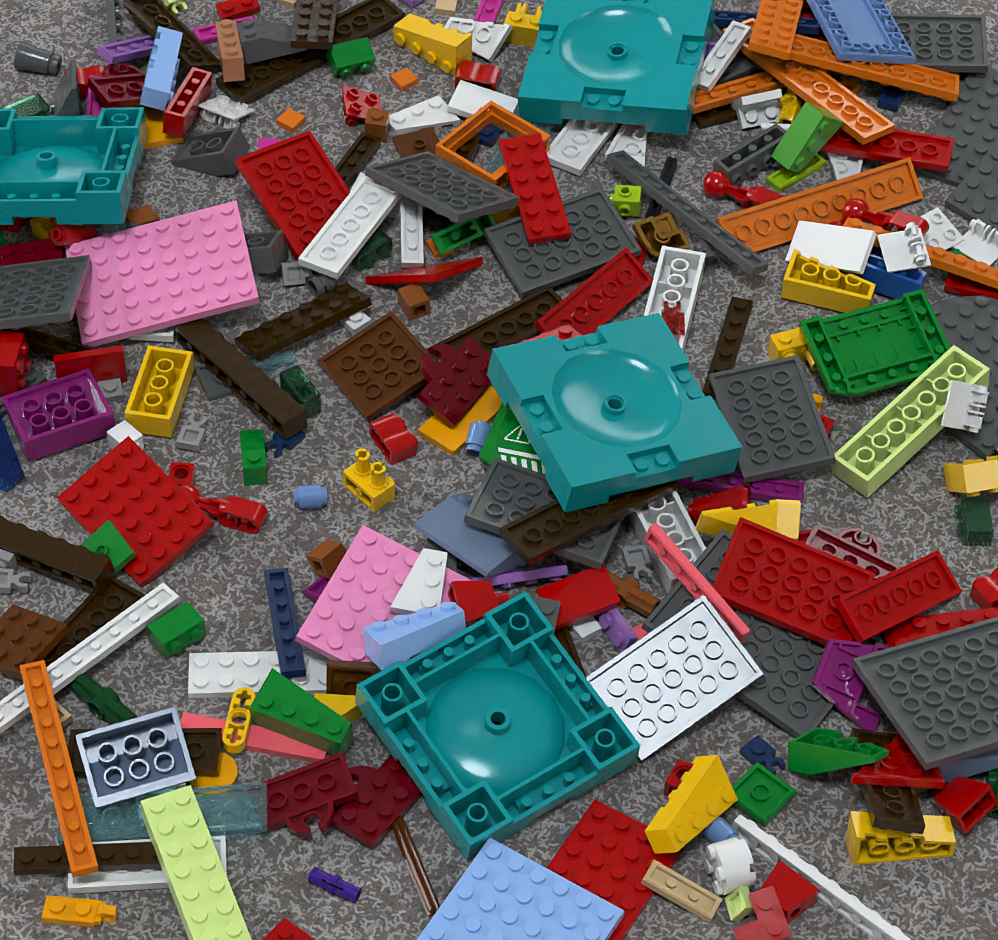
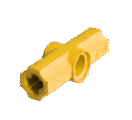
[776,88,803,124]

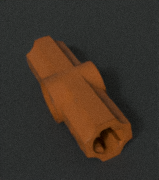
[608,571,661,617]

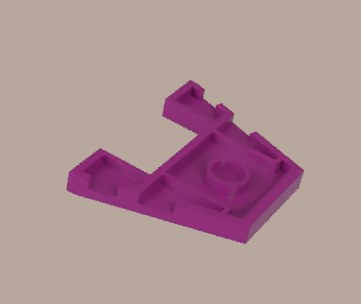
[811,639,891,731]

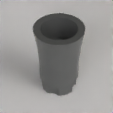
[14,41,62,75]

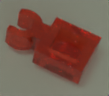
[661,301,685,336]

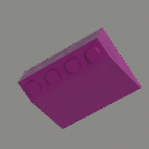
[1,368,115,462]

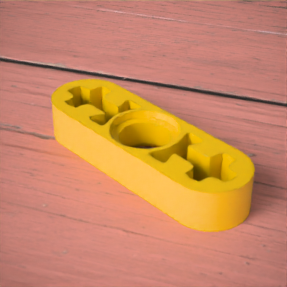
[222,687,255,754]

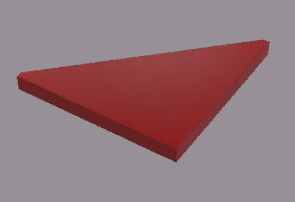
[365,257,483,285]
[850,734,946,789]

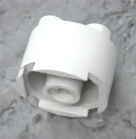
[704,836,756,896]

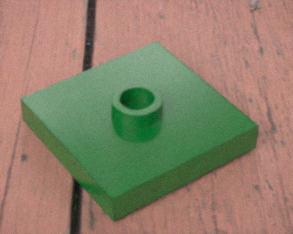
[81,520,136,576]
[732,762,797,827]

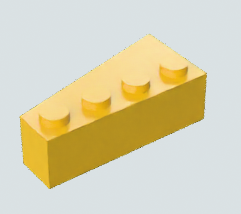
[393,14,472,77]
[781,249,876,313]
[943,455,998,497]
[645,755,738,854]
[845,811,956,865]

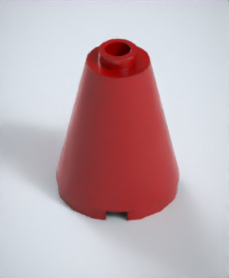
[688,484,752,523]

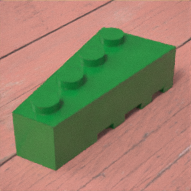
[249,668,354,755]

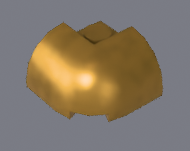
[632,212,691,258]

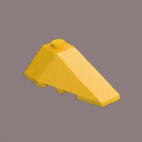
[695,499,801,540]

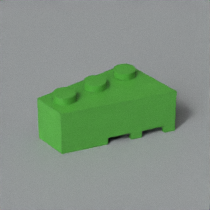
[771,102,844,173]

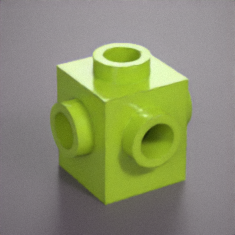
[610,185,642,217]

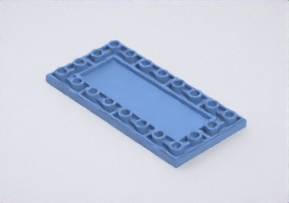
[807,0,916,65]

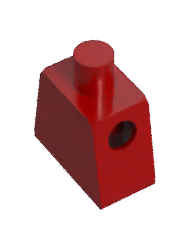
[447,580,509,628]
[933,776,998,834]
[760,861,819,923]

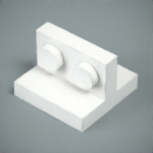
[731,89,782,130]

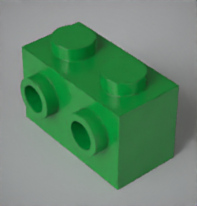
[325,37,376,77]
[147,602,206,659]

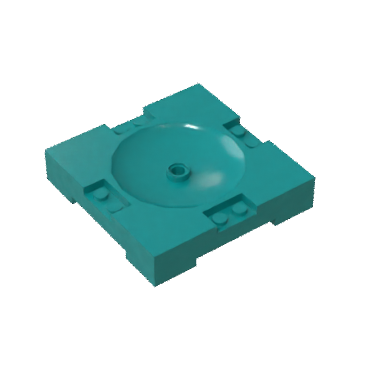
[517,0,715,135]
[0,107,148,225]
[487,313,742,512]
[355,591,641,861]

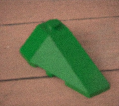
[788,727,889,776]

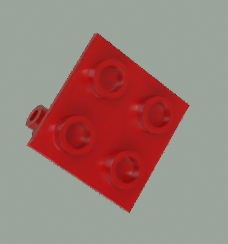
[341,85,382,127]

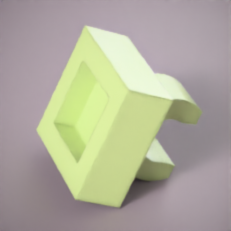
[163,0,187,15]
[724,886,755,922]

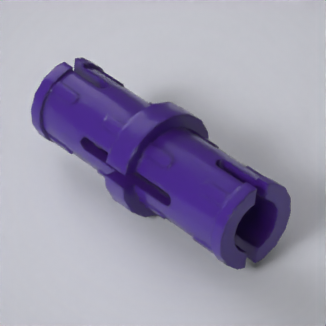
[308,867,362,903]

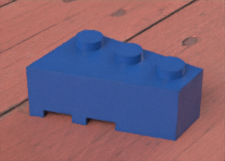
[855,246,927,299]

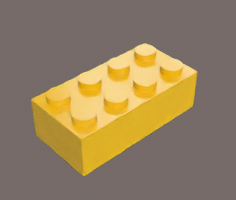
[124,345,194,438]

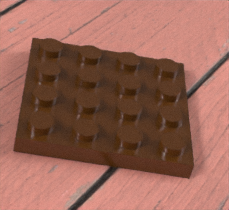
[317,311,438,422]

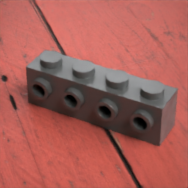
[713,123,787,186]

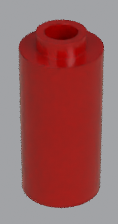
[51,224,98,246]

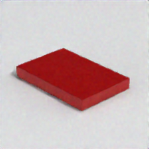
[53,345,127,383]
[536,563,622,630]

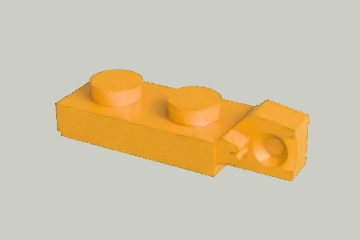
[41,895,118,928]

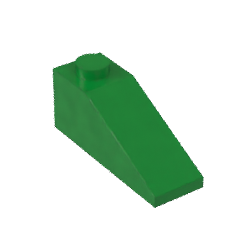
[431,214,496,256]
[240,429,268,486]

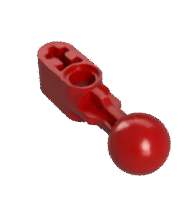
[703,171,785,209]
[842,198,929,237]
[179,484,268,534]

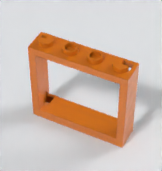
[435,101,550,189]

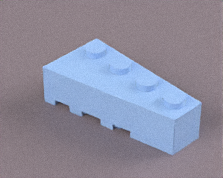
[140,26,183,111]
[362,602,466,670]

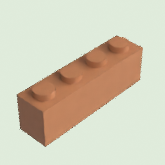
[215,19,245,82]

